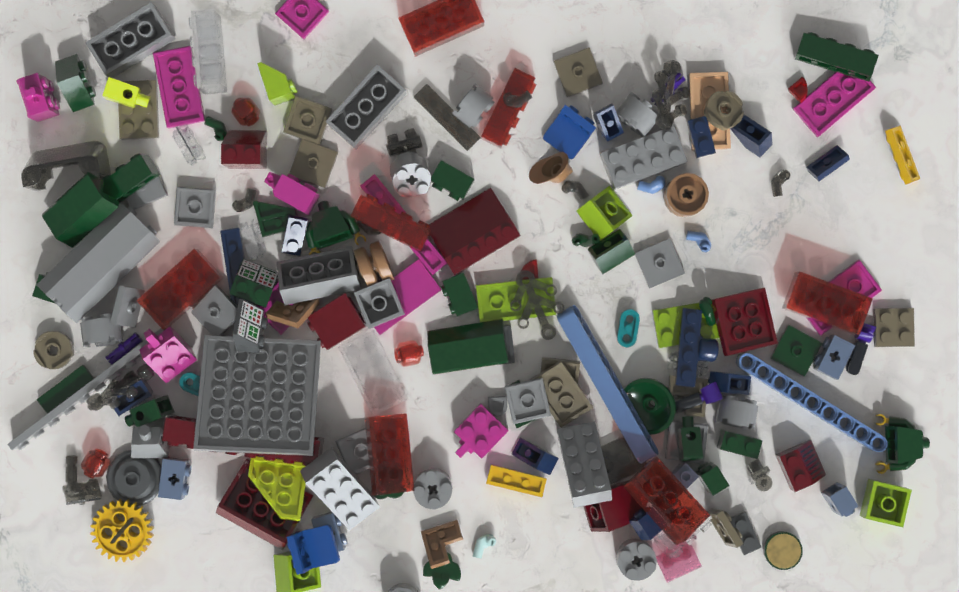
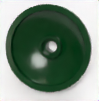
[624,378,676,435]

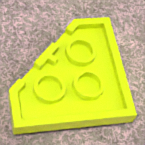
[248,456,306,521]

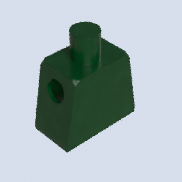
[125,395,175,427]
[678,416,703,462]

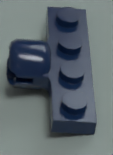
[675,308,719,387]

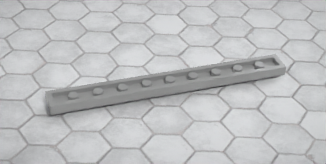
[7,328,166,450]

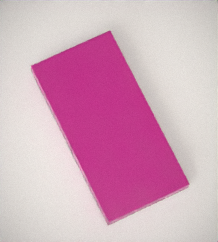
[153,46,205,128]
[793,72,876,137]
[357,259,441,335]
[797,260,882,336]

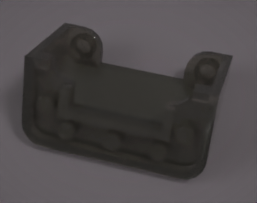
[21,141,111,191]

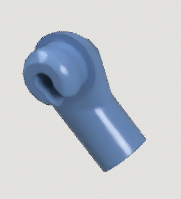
[637,176,665,194]
[686,231,711,252]

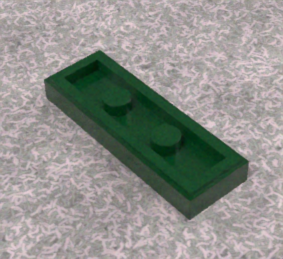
[37,365,94,414]

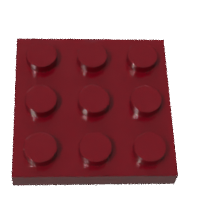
[712,288,778,356]

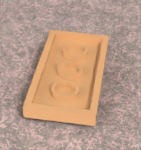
[689,72,731,150]

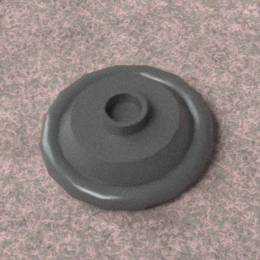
[106,450,161,506]

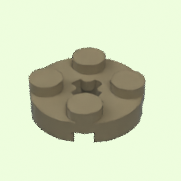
[704,91,744,130]
[34,331,74,369]

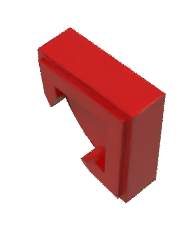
[788,77,808,103]
[519,259,539,280]

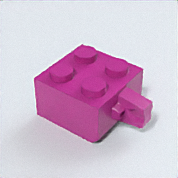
[16,73,60,122]
[264,172,320,215]
[139,326,197,383]
[454,403,509,458]

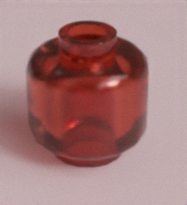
[231,97,260,126]
[394,340,424,367]
[81,448,110,478]

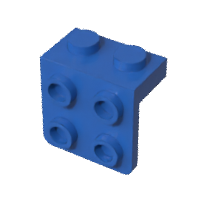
[543,105,596,159]
[287,525,340,575]

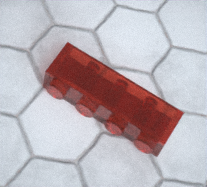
[481,68,537,149]

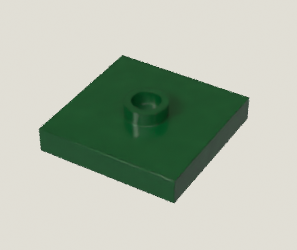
[770,325,823,377]

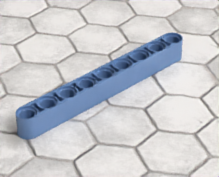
[557,305,659,464]
[736,353,887,452]

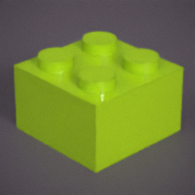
[859,478,912,528]

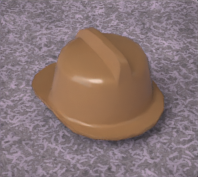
[529,152,573,184]

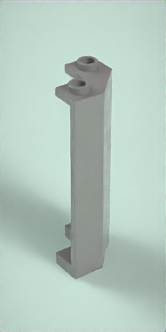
[37,203,160,323]

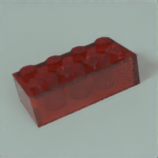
[398,0,484,57]
[350,194,432,253]
[136,249,224,329]
[782,271,873,335]
[365,413,415,496]
[623,457,710,545]

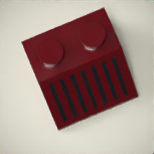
[776,440,826,492]

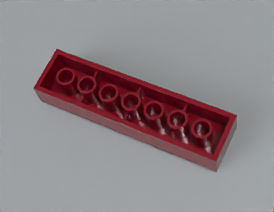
[162,415,324,466]

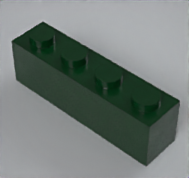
[795,32,879,82]
[101,154,160,204]

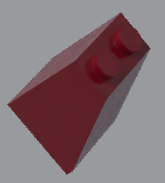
[221,130,267,169]
[307,293,367,350]
[583,480,646,532]

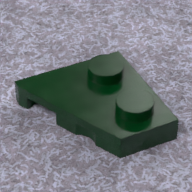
[253,201,297,237]

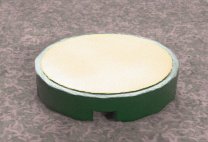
[764,531,803,570]

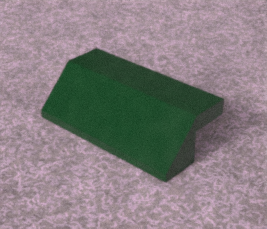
[42,172,119,248]
[427,319,508,375]

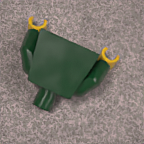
[305,201,366,255]
[875,414,930,474]

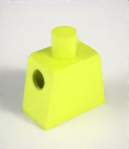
[102,77,150,108]

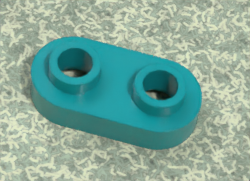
[617,309,640,348]
[179,372,200,397]

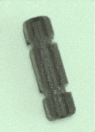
[65,455,77,493]

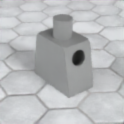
[131,425,169,458]

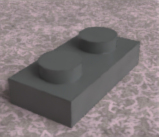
[730,511,762,555]

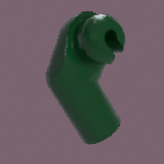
[204,116,227,141]
[572,233,600,247]
[699,297,716,326]

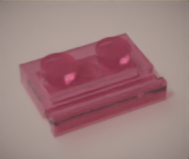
[656,541,702,583]

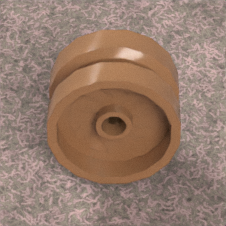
[663,173,709,217]
[354,241,395,287]

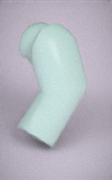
[473,534,496,559]

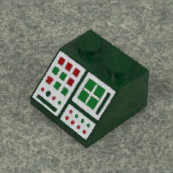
[229,258,278,308]

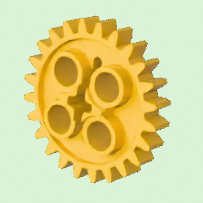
[90,499,154,562]

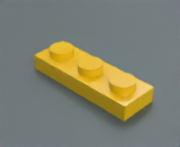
[885,125,920,185]
[486,464,547,497]

